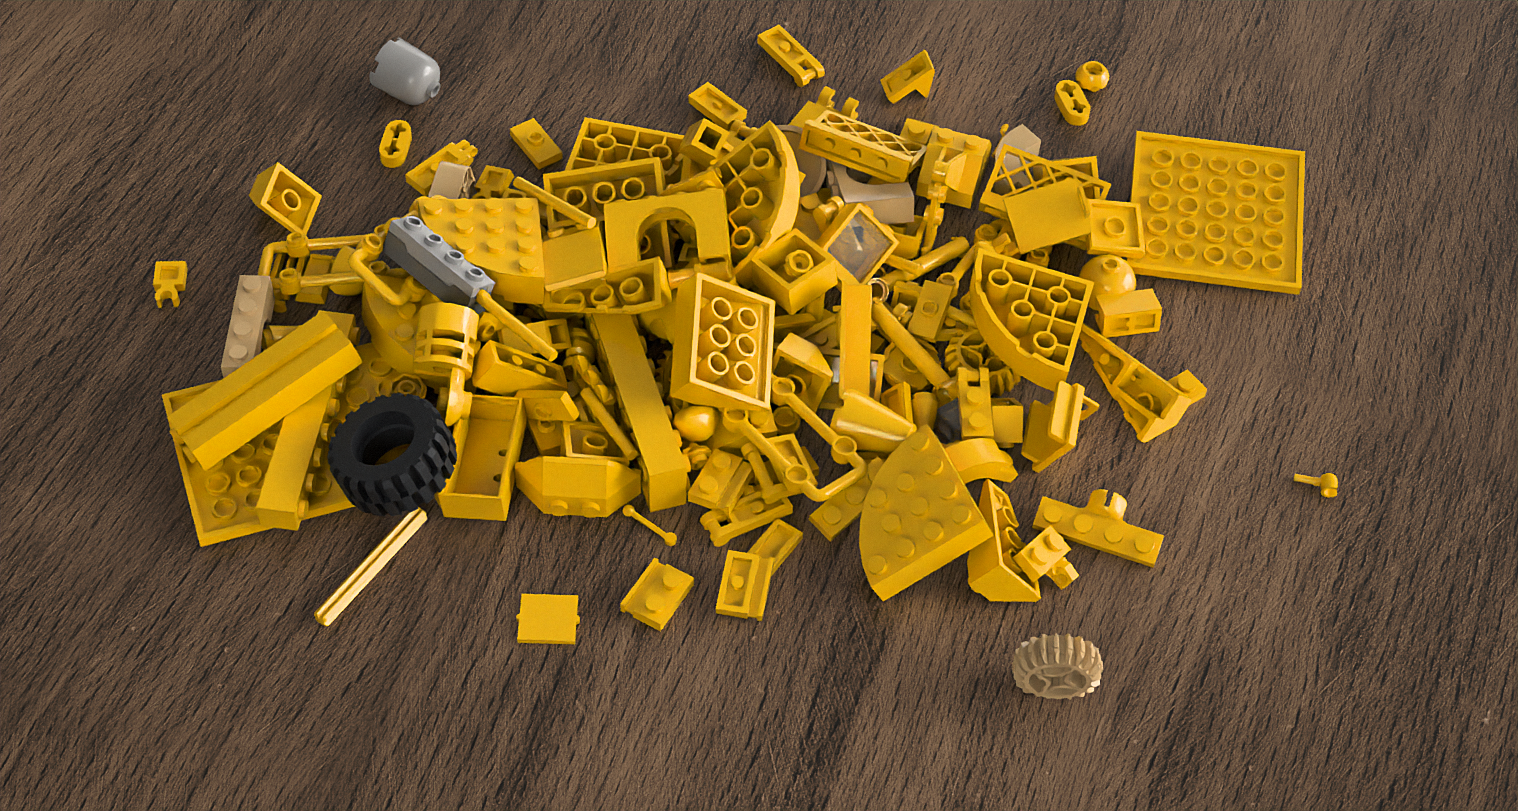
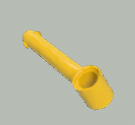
[866,236,970,303]
[871,297,971,411]

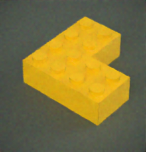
[543,157,676,273]

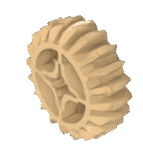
[1012,633,1103,700]

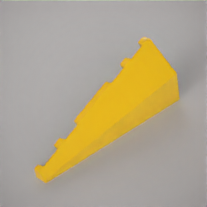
[1079,322,1192,443]

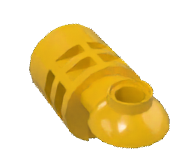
[412,303,479,427]

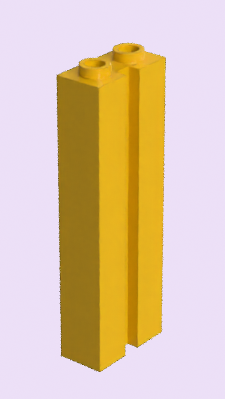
[167,310,363,471]

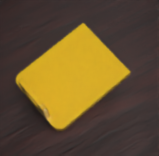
[1003,179,1091,255]
[1021,380,1099,473]

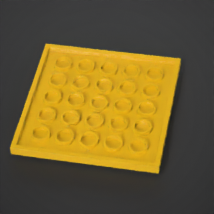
[1126,131,1305,295]

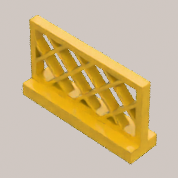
[799,110,927,183]
[978,144,1111,250]

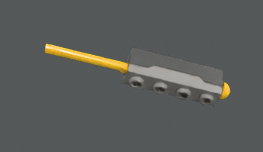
[383,216,558,362]

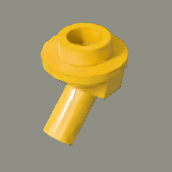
[680,439,712,470]

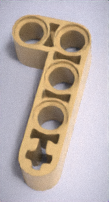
[428,161,476,199]

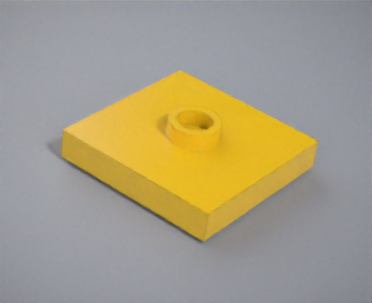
[1085,199,1145,259]

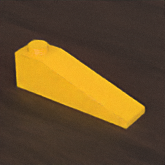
[967,479,1041,602]

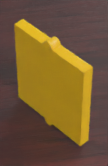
[516,594,580,645]

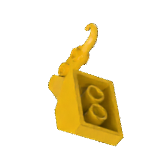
[915,127,992,256]

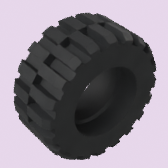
[327,393,457,516]

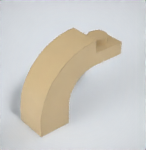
[993,124,1041,196]

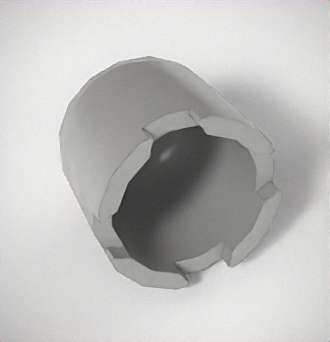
[369,37,440,105]

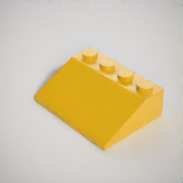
[670,272,775,412]

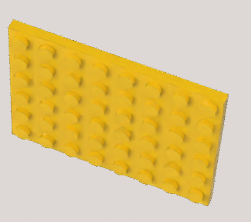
[162,342,410,547]

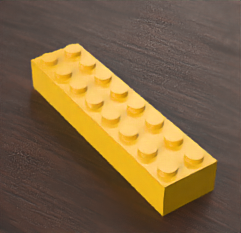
[584,313,691,513]

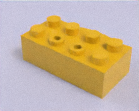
[434,395,527,521]

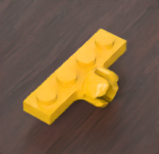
[1032,489,1164,568]

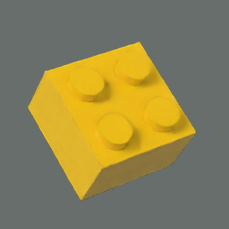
[751,228,838,315]

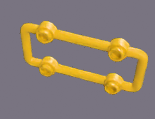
[348,195,447,306]
[936,219,1053,329]
[257,224,412,295]
[717,372,868,502]

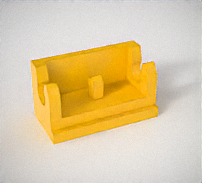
[1095,289,1162,338]

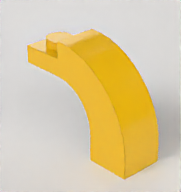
[944,438,1018,484]

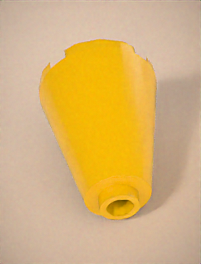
[830,388,917,453]

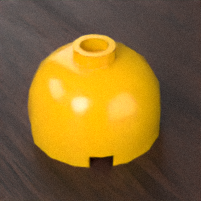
[1079,254,1136,311]

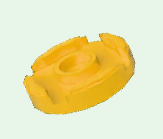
[883,337,941,393]

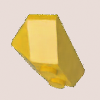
[514,456,641,518]

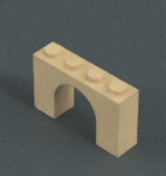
[826,141,914,227]

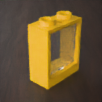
[815,203,900,292]

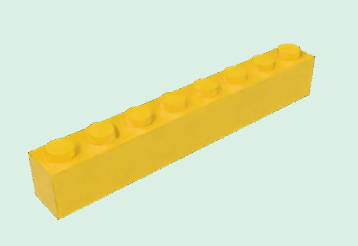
[256,310,361,531]

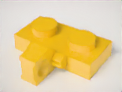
[1013,525,1079,590]

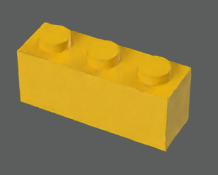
[471,340,569,397]

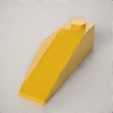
[544,257,672,314]

